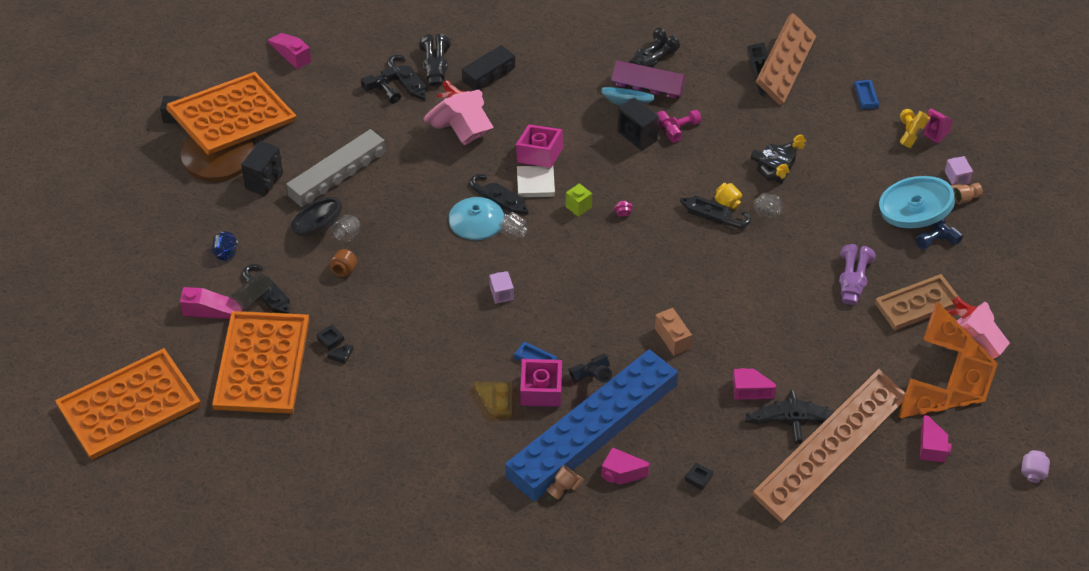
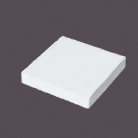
[517,166,555,197]

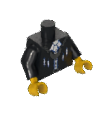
[751,135,806,184]

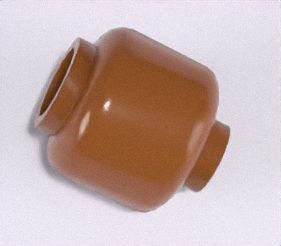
[329,249,358,277]

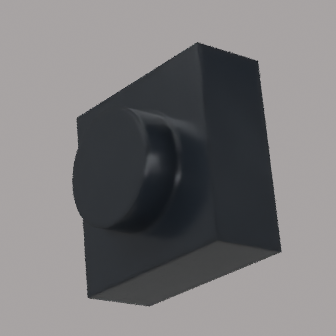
[316,325,344,351]
[685,462,714,491]

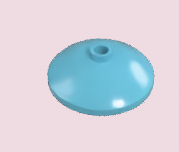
[601,87,654,106]
[449,197,504,240]

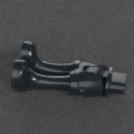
[629,27,680,67]
[419,34,451,87]

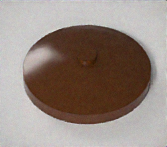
[181,136,254,182]

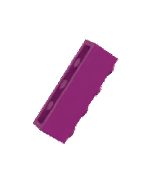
[611,60,686,99]

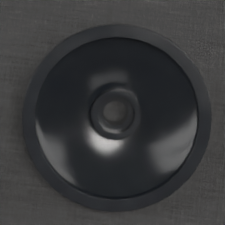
[291,197,342,236]

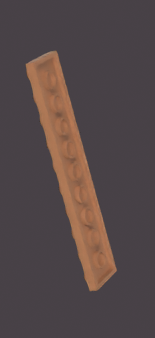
[751,369,905,524]

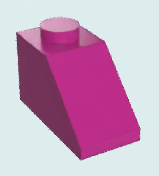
[924,109,953,143]
[732,368,776,400]
[920,415,952,463]
[601,447,650,485]

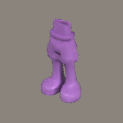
[839,244,876,305]

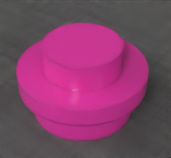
[614,201,633,217]

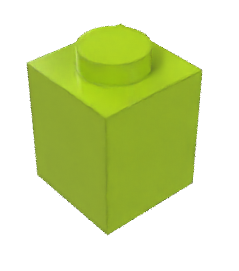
[566,183,592,217]

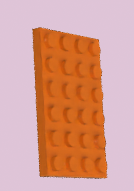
[166,72,297,155]
[212,311,310,414]
[55,348,201,460]

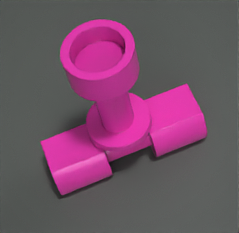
[656,109,702,143]

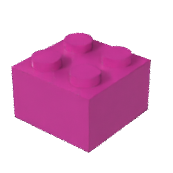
[516,124,564,168]
[520,359,562,407]

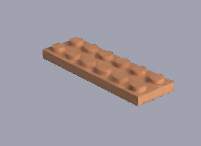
[756,13,816,105]

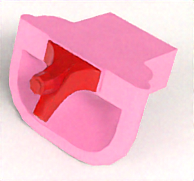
[424,80,494,146]
[938,296,1010,359]

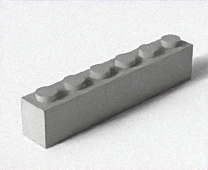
[286,129,386,207]

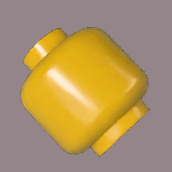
[715,183,742,210]

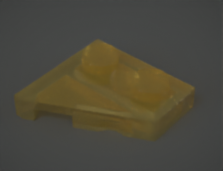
[474,382,512,418]

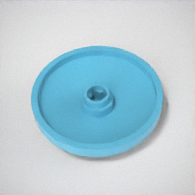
[879,176,955,228]

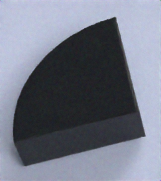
[327,345,353,364]

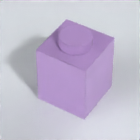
[945,156,973,185]
[489,271,514,304]

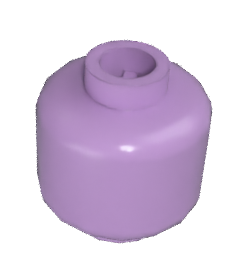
[1021,450,1050,483]

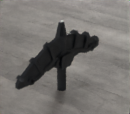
[745,390,834,444]

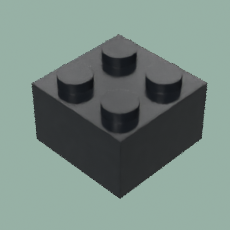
[617,97,659,151]
[241,140,283,196]

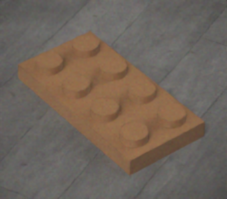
[875,274,958,331]

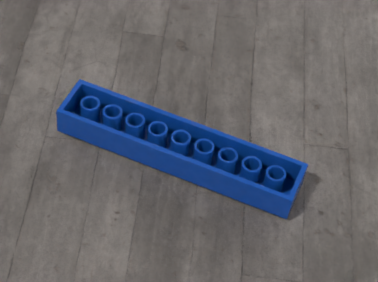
[505,349,678,502]

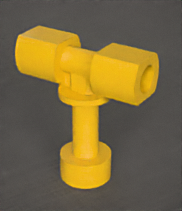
[900,109,930,148]

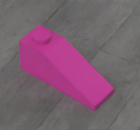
[267,33,311,69]
[180,287,244,319]

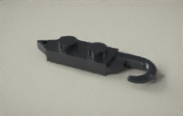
[387,55,427,101]
[470,174,528,214]
[680,195,751,228]
[242,264,290,314]

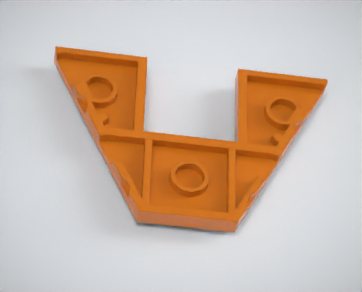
[898,302,998,419]

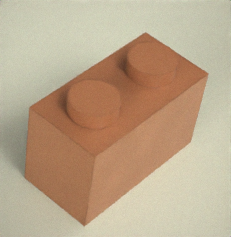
[655,308,692,356]

